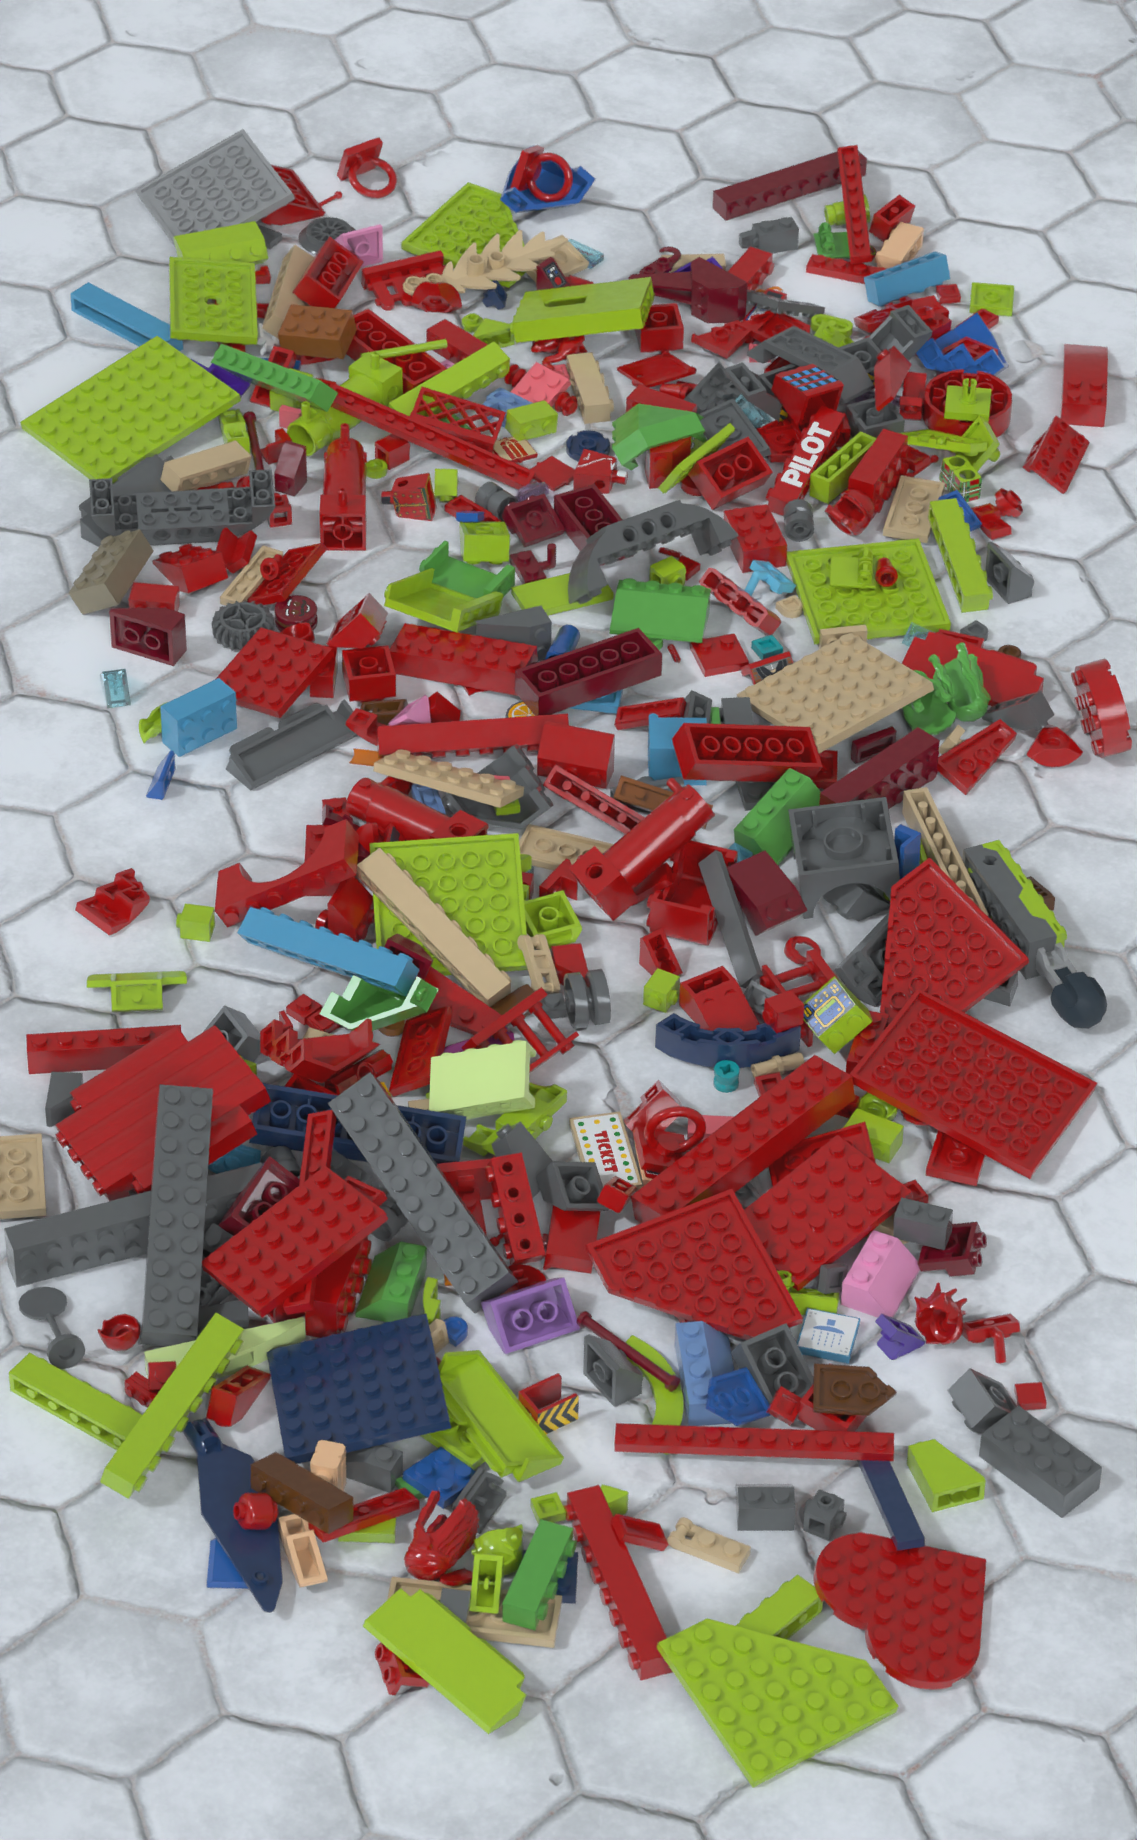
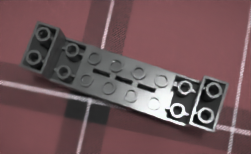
[89,469,275,546]
[568,499,739,605]

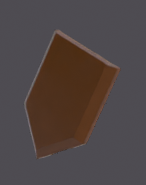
[813,1363,897,1416]

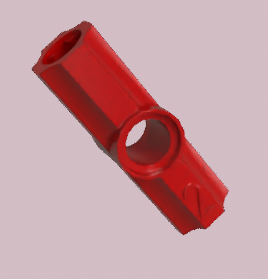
[324,1049,393,1095]

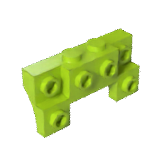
[463,1082,567,1157]

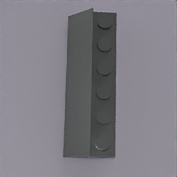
[835,913,889,1006]

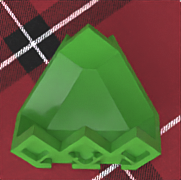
[612,403,707,471]
[320,975,439,1031]

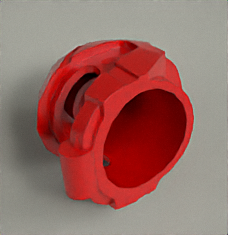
[824,488,874,536]

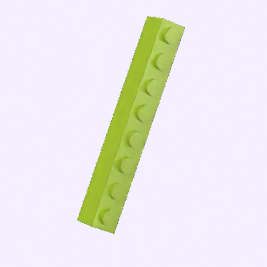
[100,1313,244,1499]

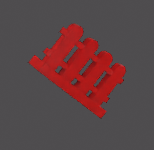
[361,250,446,311]

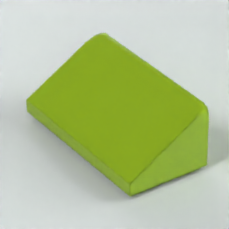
[788,1287,840,1315]
[338,1518,396,1543]

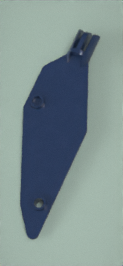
[182,1418,283,1613]

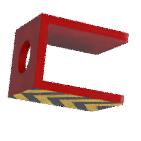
[519,1373,579,1434]

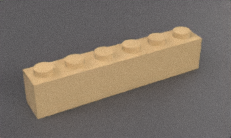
[262,244,314,339]

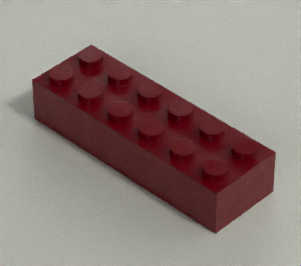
[515,628,662,716]
[819,727,940,810]

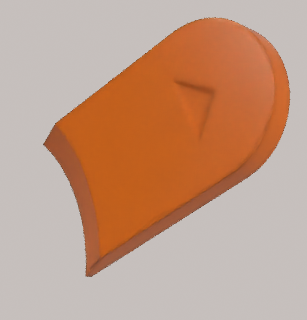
[349,748,382,766]

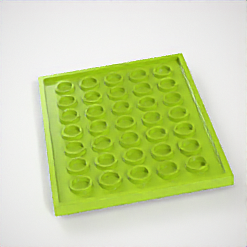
[20,336,241,484]

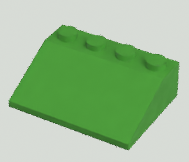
[609,578,711,643]

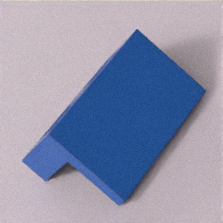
[894,824,921,880]

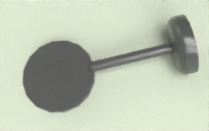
[19,1287,85,1369]

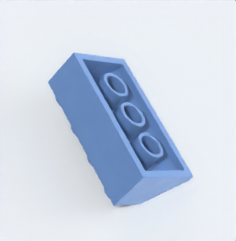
[675,1321,734,1426]

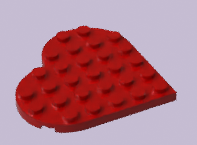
[813,1532,986,1690]

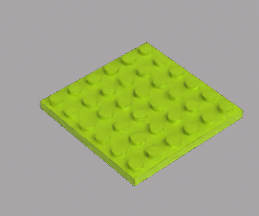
[786,538,951,644]
[370,833,528,976]

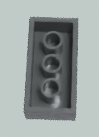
[979,1406,1102,1518]

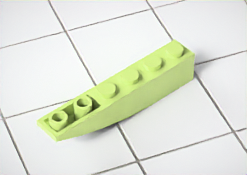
[144,1317,306,1379]

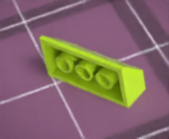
[173,221,269,265]

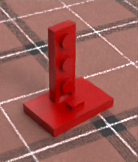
[437,1159,493,1236]

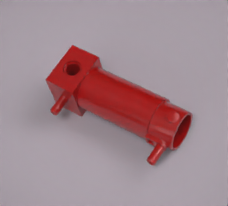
[320,423,367,551]
[346,776,489,841]
[569,778,715,921]

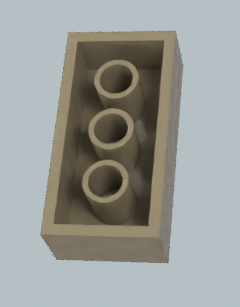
[69,529,154,615]

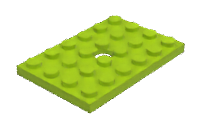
[169,257,258,345]

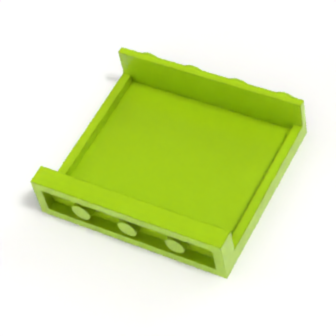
[384,568,504,632]

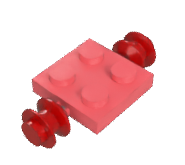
[504,362,578,416]

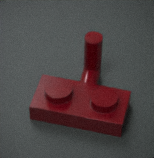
[509,543,556,584]

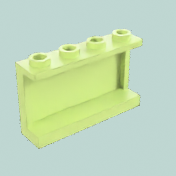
[429,1040,536,1119]

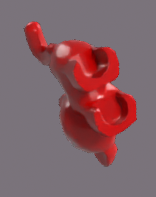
[531,335,587,371]

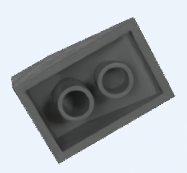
[476,605,552,661]
[731,1323,813,1418]

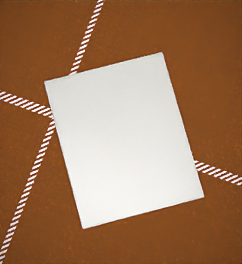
[694,553,734,573]

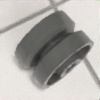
[564,969,611,1028]

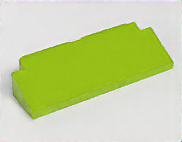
[438,1350,564,1482]
[363,1588,526,1734]

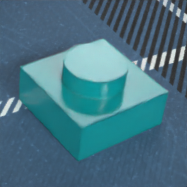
[751,635,783,660]

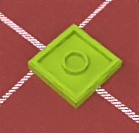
[969,282,1014,316]

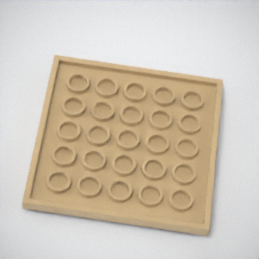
[737,633,934,753]

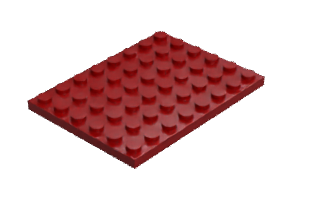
[850,988,1097,1179]

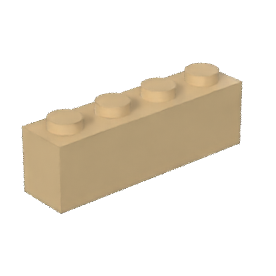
[566,352,614,424]
[161,441,252,491]

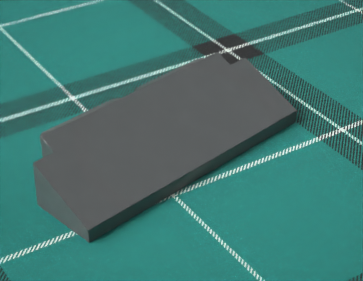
[79,454,174,547]
[226,699,358,791]

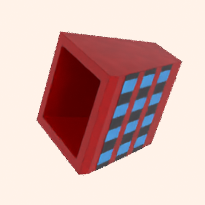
[771,364,844,427]

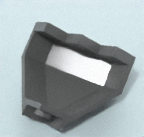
[442,744,554,829]

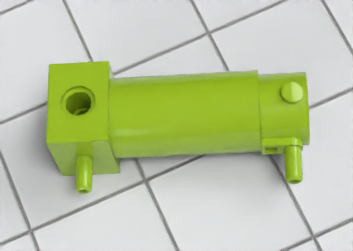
[287,351,403,456]

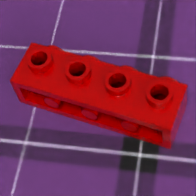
[485,1152,546,1266]

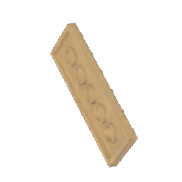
[373,750,524,808]
[387,1577,562,1648]

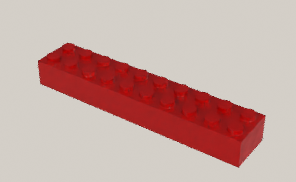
[631,1055,855,1223]

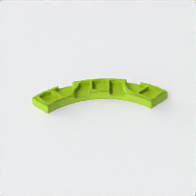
[625,1335,684,1455]

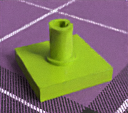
[944,378,992,422]
[955,415,1000,472]

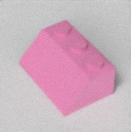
[841,1230,920,1318]

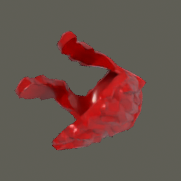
[404,1490,480,1581]

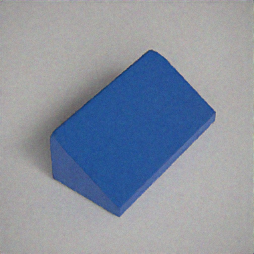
[146,750,176,800]

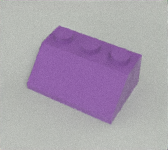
[481,1277,580,1354]

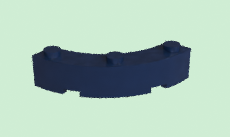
[655,1013,801,1068]

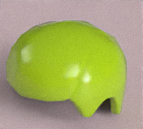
[858,1092,898,1121]

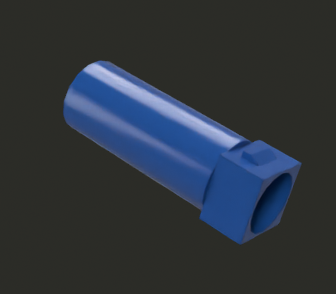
[545,625,580,660]

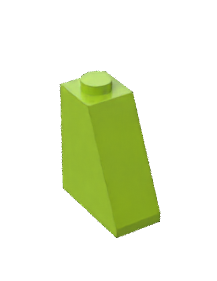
[907,1439,986,1512]

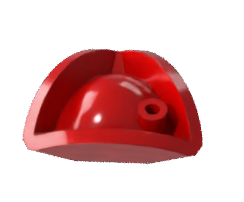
[411,282,462,313]
[1026,724,1083,767]

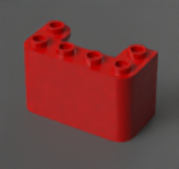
[646,840,738,946]

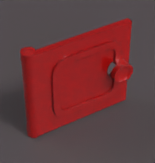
[617,349,697,388]

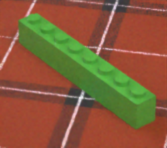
[211,344,338,412]

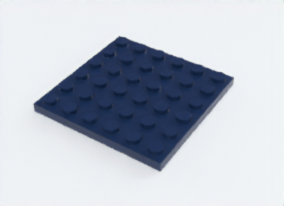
[267,1314,451,1464]

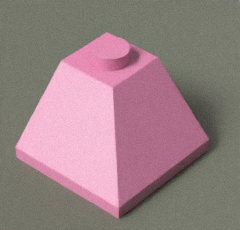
[335,224,383,267]

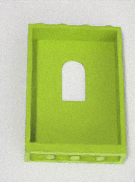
[510,277,655,343]

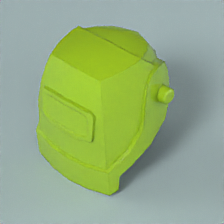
[471,1524,524,1576]

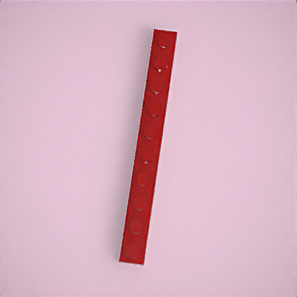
[331,384,536,493]
[283,1110,336,1315]
[614,1423,894,1461]

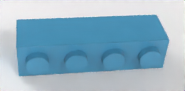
[864,251,950,306]

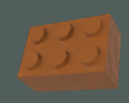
[277,304,357,359]

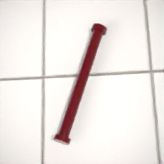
[243,411,264,470]
[576,1311,680,1392]

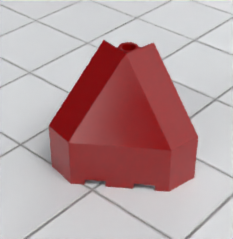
[260,1018,381,1083]

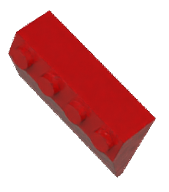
[260,164,325,226]

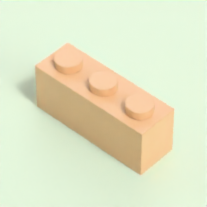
[875,222,924,269]

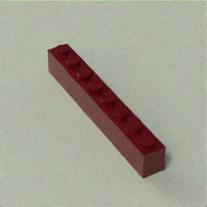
[712,150,867,221]

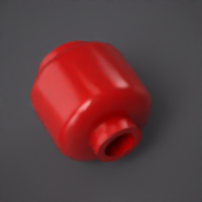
[233,1493,278,1529]

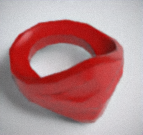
[784,936,821,965]

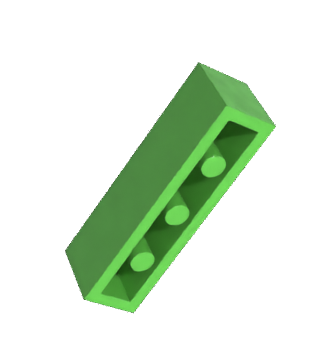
[503,1519,577,1630]

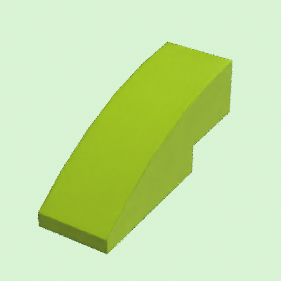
[218,409,250,454]

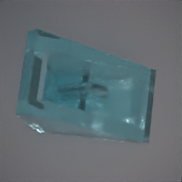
[100,669,131,708]

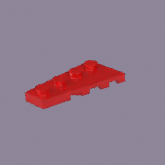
[937,719,1017,795]
[420,967,502,1035]

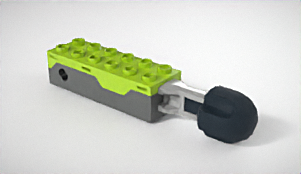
[962,840,1108,1029]

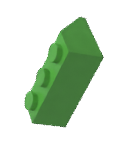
[355,1242,427,1322]

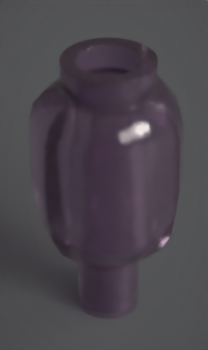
[515,482,549,502]

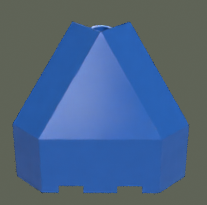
[500,145,596,213]
[916,313,1009,376]

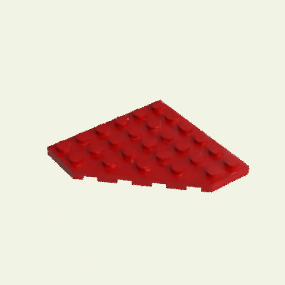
[880,857,1029,1025]
[586,1189,803,1340]

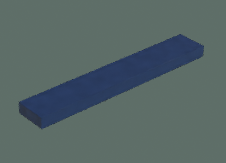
[857,1460,925,1550]

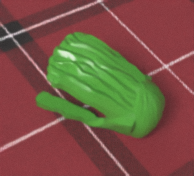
[928,643,991,722]
[902,670,956,735]

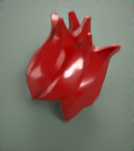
[914,1283,968,1345]

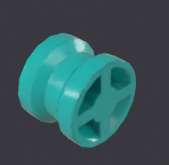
[713,1060,740,1093]

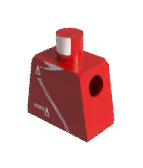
[573,449,628,494]

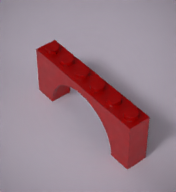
[215,819,359,927]

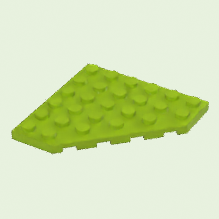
[401,182,526,288]
[657,1618,899,1788]

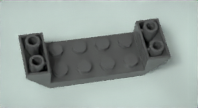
[747,326,874,404]

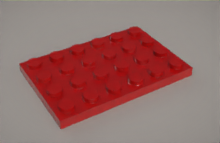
[744,1135,913,1291]
[202,1166,388,1318]

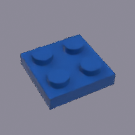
[402,1447,476,1509]

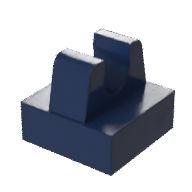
[482,280,507,310]

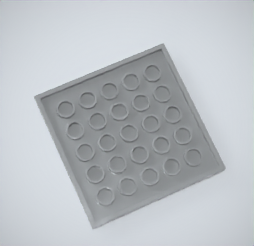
[135,129,295,246]

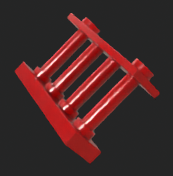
[759,949,837,1047]
[461,987,579,1074]

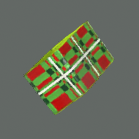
[939,454,982,502]

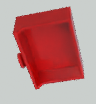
[542,1205,601,1274]

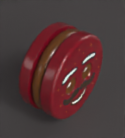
[274,595,318,632]

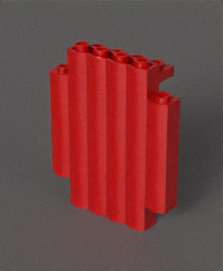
[55,1025,271,1201]

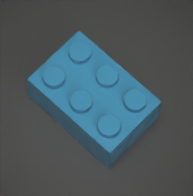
[160,678,237,757]

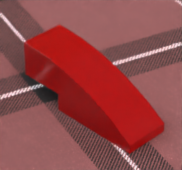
[250,346,297,408]

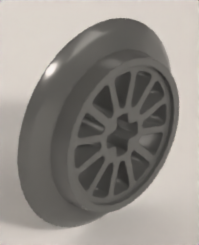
[298,217,356,254]

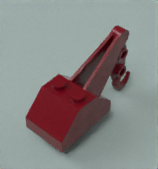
[629,247,747,323]

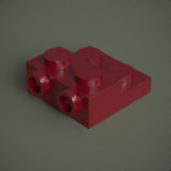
[502,494,565,548]
[918,1222,987,1277]

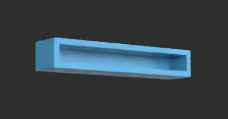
[70,282,183,351]

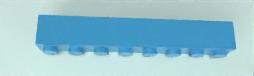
[237,907,419,996]

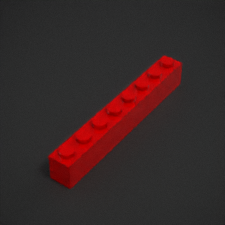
[376,714,569,758]
[563,1485,673,1681]

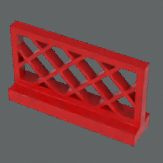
[410,386,506,453]

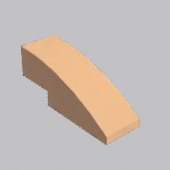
[278,1514,328,1588]

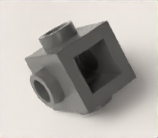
[803,1489,847,1541]

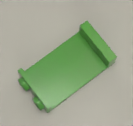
[419,540,515,599]

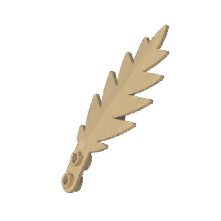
[403,230,568,296]

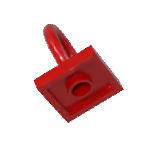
[337,137,397,198]
[510,145,573,203]
[632,1106,706,1173]

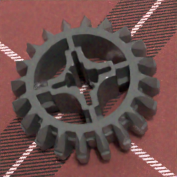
[212,600,275,651]

